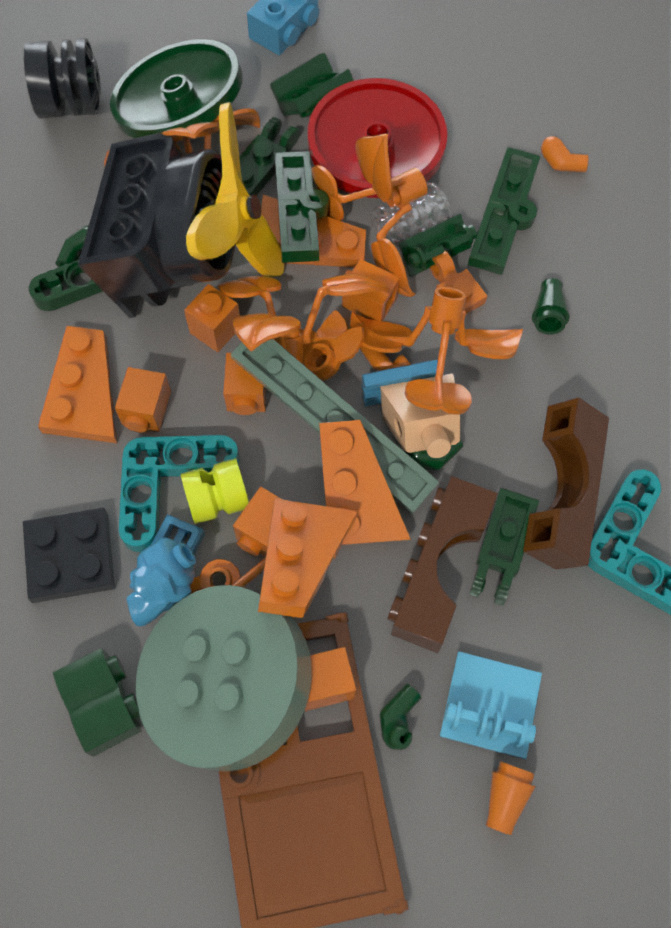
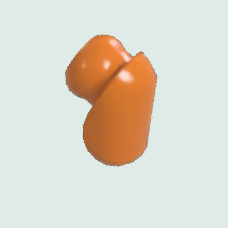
[541,136,589,172]
[360,346,411,371]

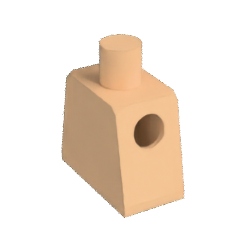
[380,374,460,458]

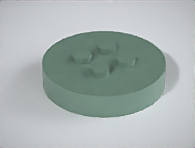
[136,585,312,771]

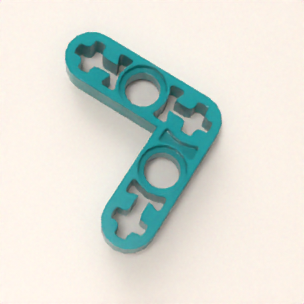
[119,435,240,553]
[588,469,671,615]

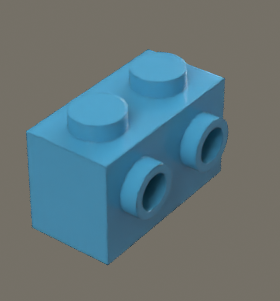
[247,0,319,56]

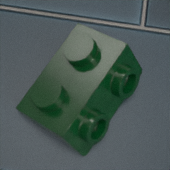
[270,53,354,118]

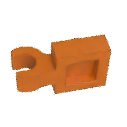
[430,250,488,314]

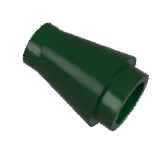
[532,278,570,335]

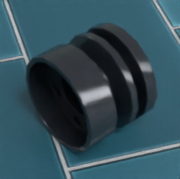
[23,38,101,118]

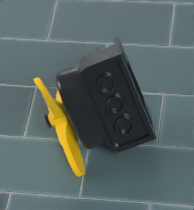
[78,102,284,318]

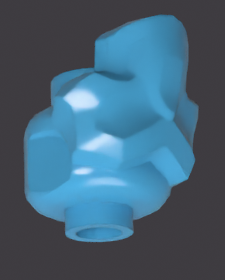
[126,538,196,627]

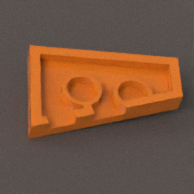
[261,194,366,268]
[258,499,358,618]

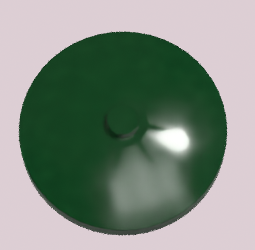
[110,39,243,138]

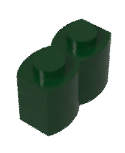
[52,648,142,757]

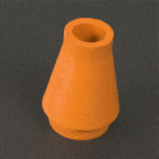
[486,761,536,835]

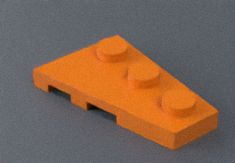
[38,326,117,443]
[319,420,411,545]

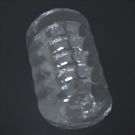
[371,183,453,247]

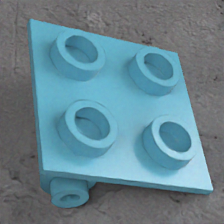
[439,651,542,760]

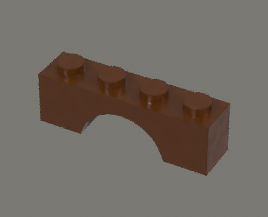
[523,397,609,569]
[387,476,498,654]

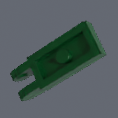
[239,117,300,196]
[469,488,539,606]

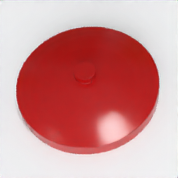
[307,78,447,198]

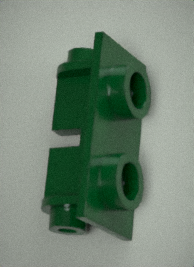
[398,214,477,277]

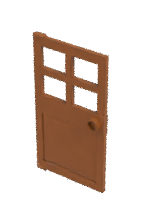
[219,613,409,928]

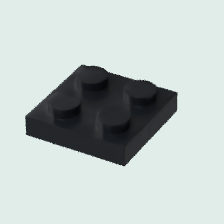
[23,507,115,603]

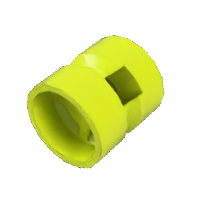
[181,458,249,525]

